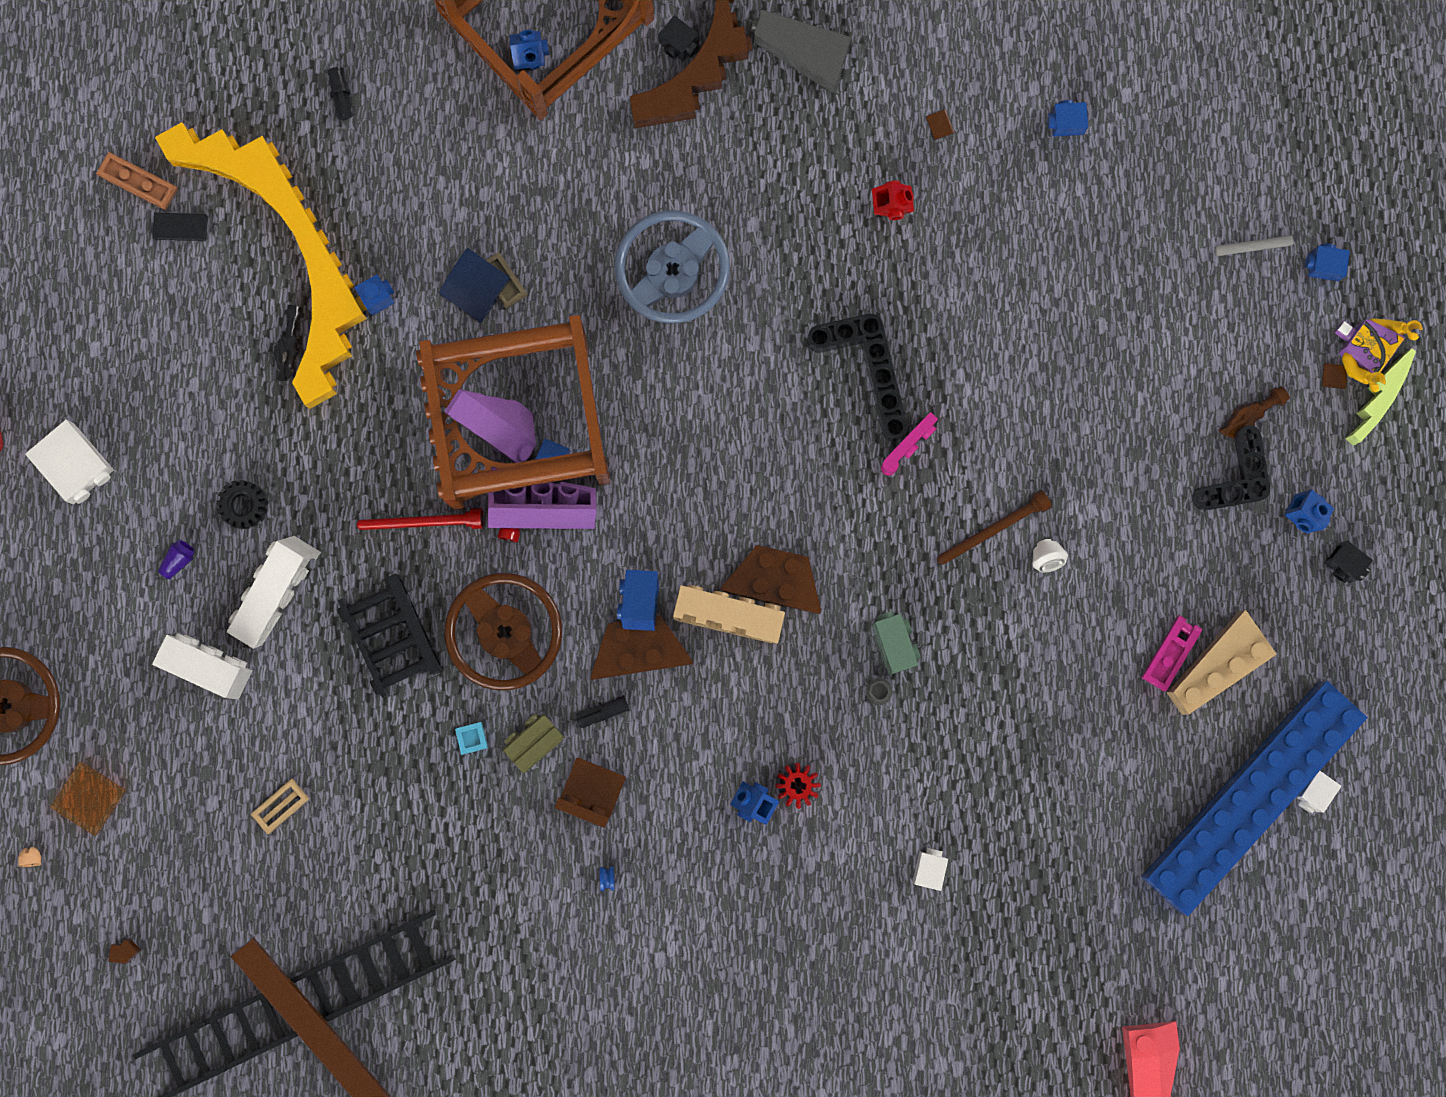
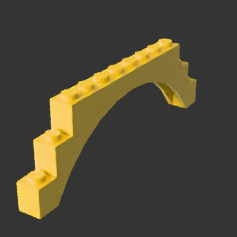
[155,122,367,409]

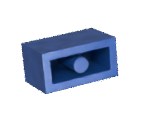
[617,570,659,631]

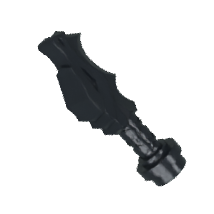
[273,305,304,382]

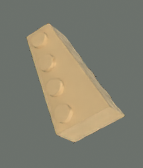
[673,584,785,645]
[1167,610,1277,715]

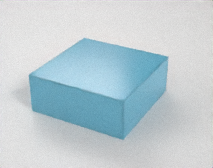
[455,722,488,755]

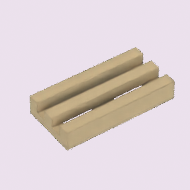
[251,779,310,834]

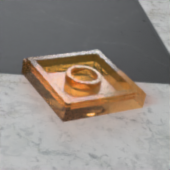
[50,761,127,836]

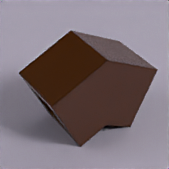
[108,938,141,964]

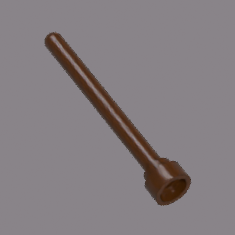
[937,490,1052,565]

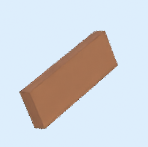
[96,152,178,211]

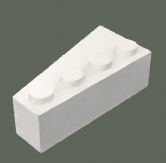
[227,536,321,649]

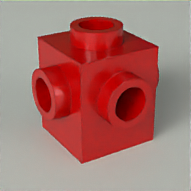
[872,180,914,220]

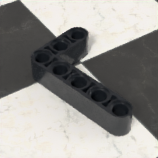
[807,313,907,442]

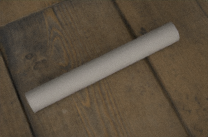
[1214,235,1294,256]

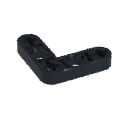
[1192,425,1270,510]

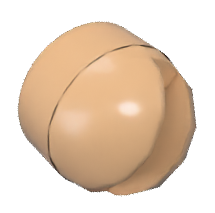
[18,847,41,867]

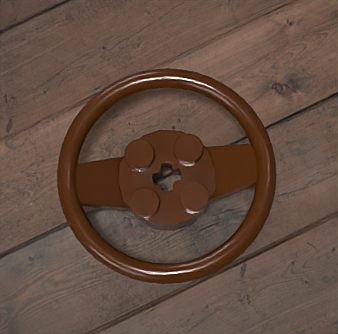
[444,573,562,691]
[0,647,60,765]

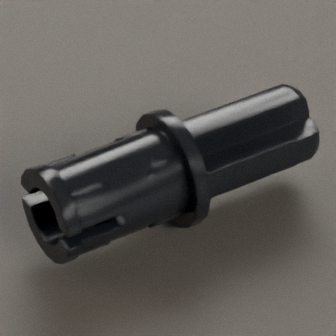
[328,67,352,120]
[576,695,630,728]

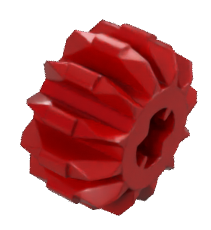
[775,763,821,809]

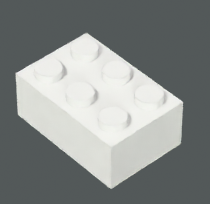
[152,633,252,699]

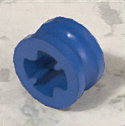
[600,866,615,891]

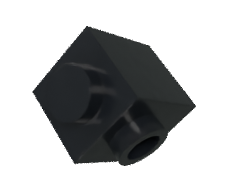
[658,15,699,61]
[1325,540,1373,583]

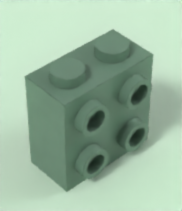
[871,611,921,675]

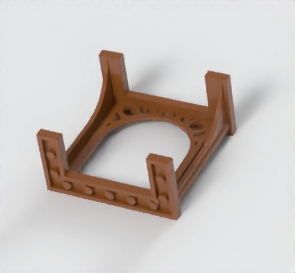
[433,0,654,121]
[416,315,610,510]

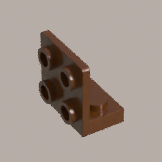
[554,758,626,828]

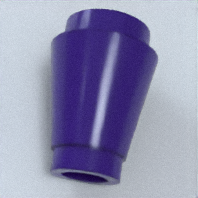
[158,539,196,580]

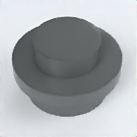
[866,678,893,705]

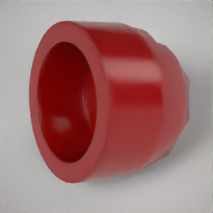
[498,528,520,543]

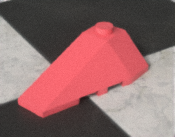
[1122,1021,1180,1097]

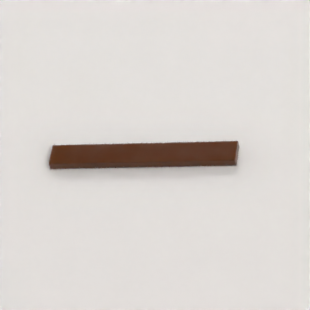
[231,937,391,1097]

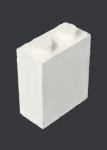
[25,420,114,504]

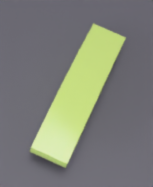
[1345,348,1416,446]

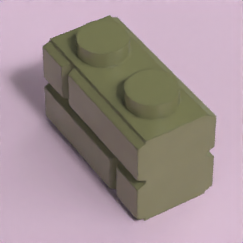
[502,713,566,774]

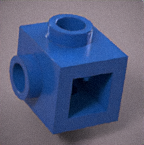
[509,29,549,70]
[1284,489,1335,534]
[730,781,779,825]

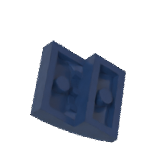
[439,248,511,323]

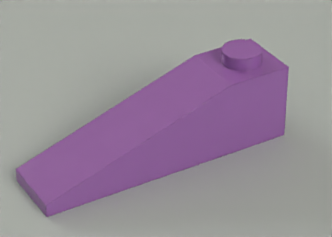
[444,389,536,463]

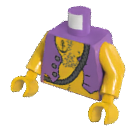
[1334,318,1423,392]

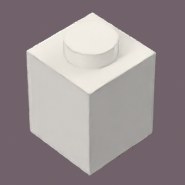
[1296,771,1341,814]
[912,848,948,891]

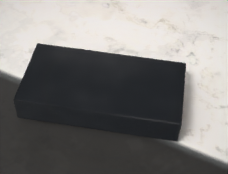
[152,212,208,241]

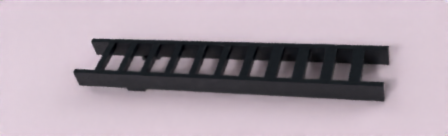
[133,910,456,1097]

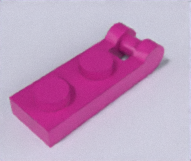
[881,412,938,476]
[1141,615,1202,692]

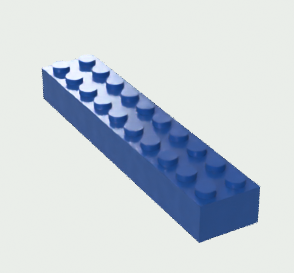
[1141,681,1368,916]

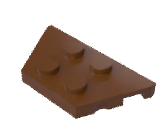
[721,545,821,615]
[591,615,693,680]

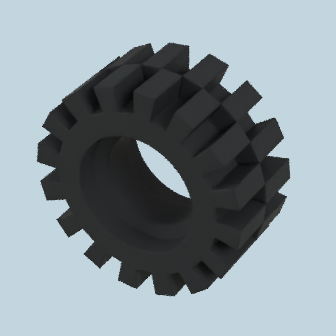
[216,480,268,529]

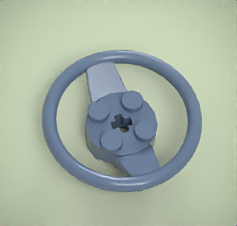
[614,210,730,324]

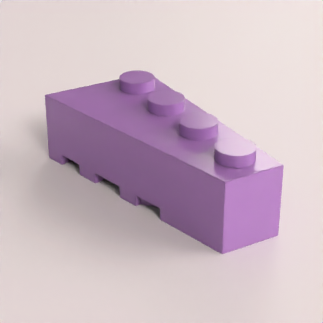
[488,467,596,529]

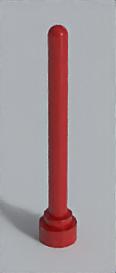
[356,508,484,530]

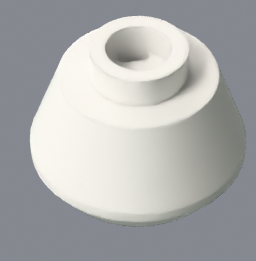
[1033,539,1068,573]

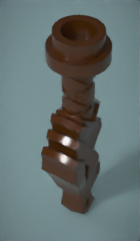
[1218,386,1290,439]

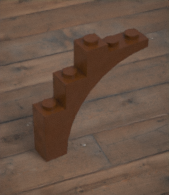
[630,0,752,128]

